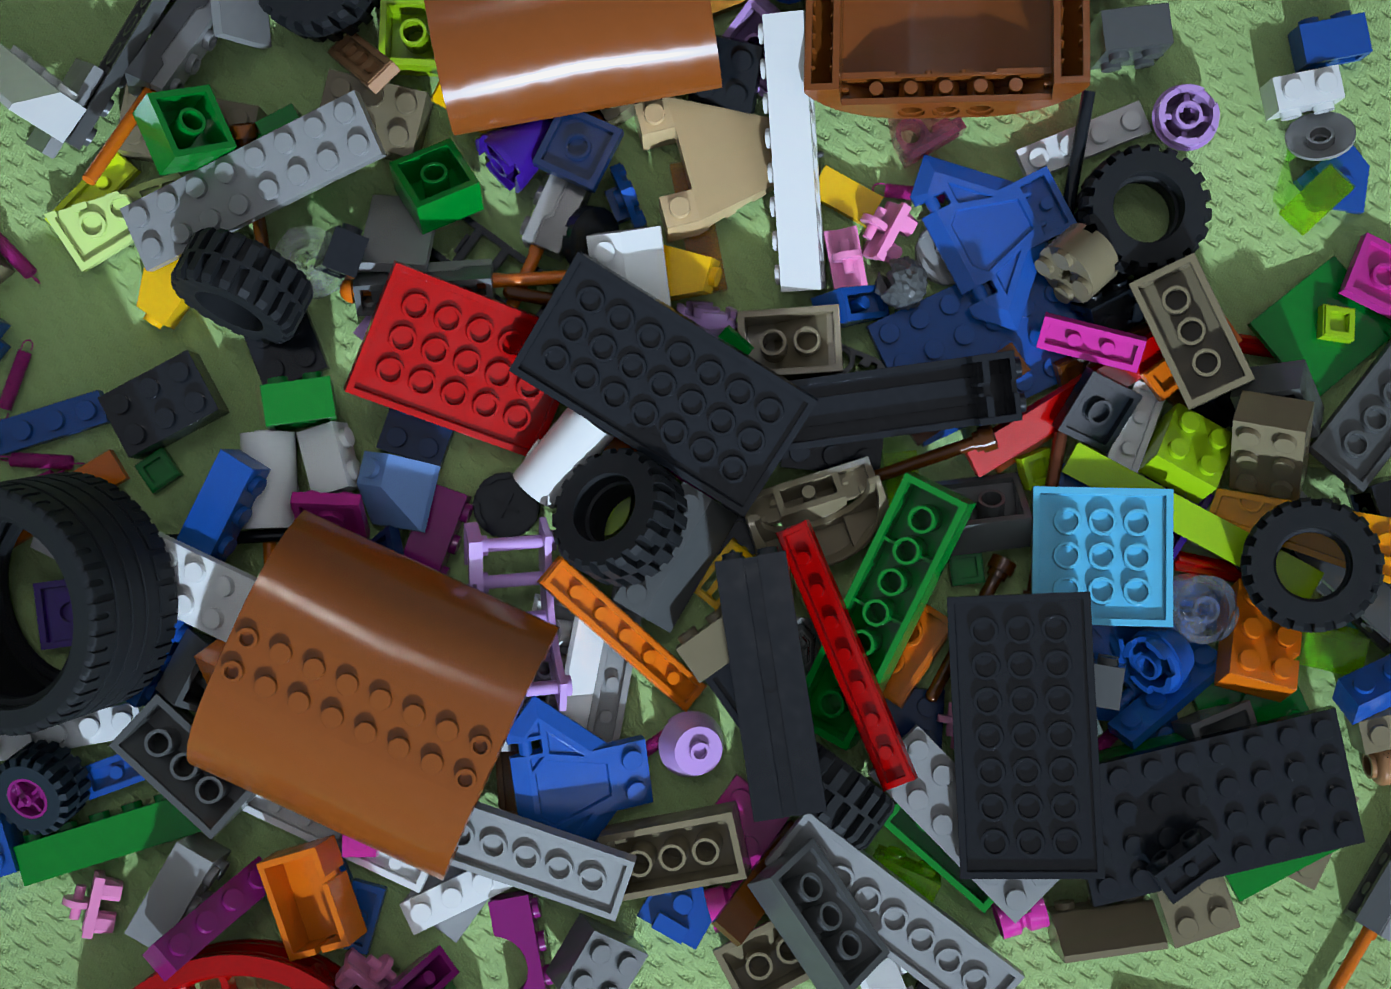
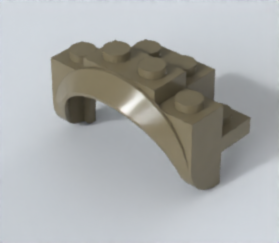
[745,456,889,568]

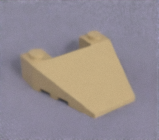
[634,97,774,242]

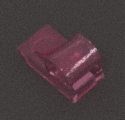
[892,118,967,168]

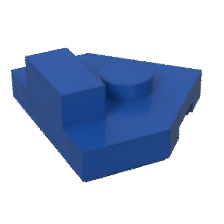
[1293,145,1370,215]
[604,163,647,229]
[637,887,712,950]

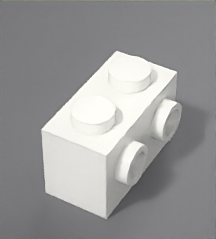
[1259,64,1345,121]
[296,421,361,493]

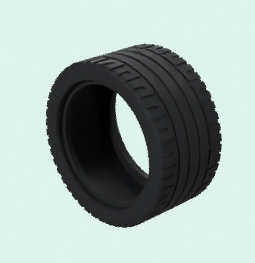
[0,472,178,736]

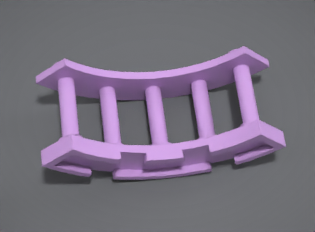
[464,517,573,711]

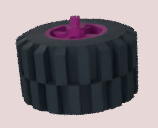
[0,740,91,835]

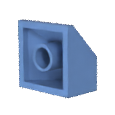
[356,451,441,533]

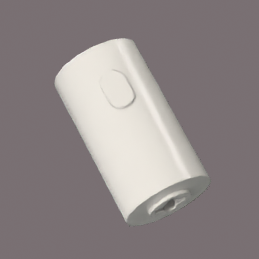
[513,407,615,508]
[240,430,300,529]

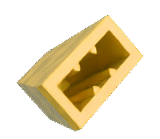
[664,245,722,301]
[137,259,190,329]

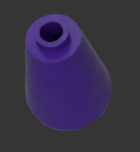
[475,118,554,193]

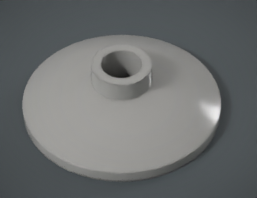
[1285,112,1356,161]

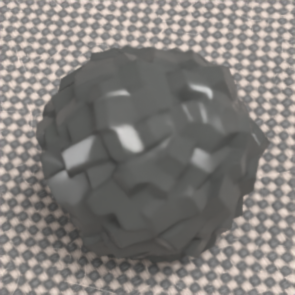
[875,256,928,310]

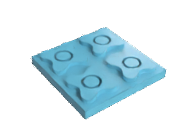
[1031,486,1174,628]

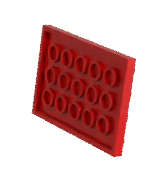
[344,260,560,456]

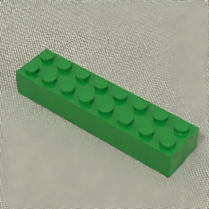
[806,472,976,751]

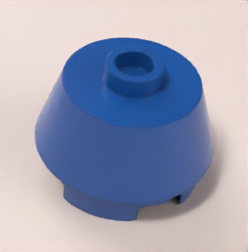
[1123,628,1195,695]

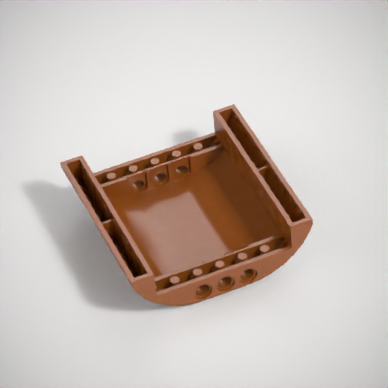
[424,0,722,136]
[804,0,1090,119]
[186,510,560,881]

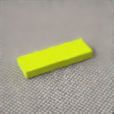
[45,152,141,224]

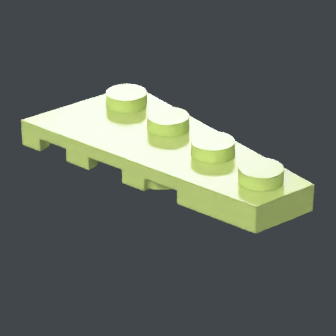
[44,173,183,272]

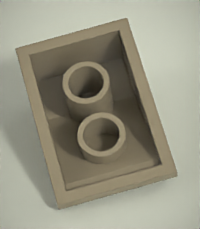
[737,304,843,381]

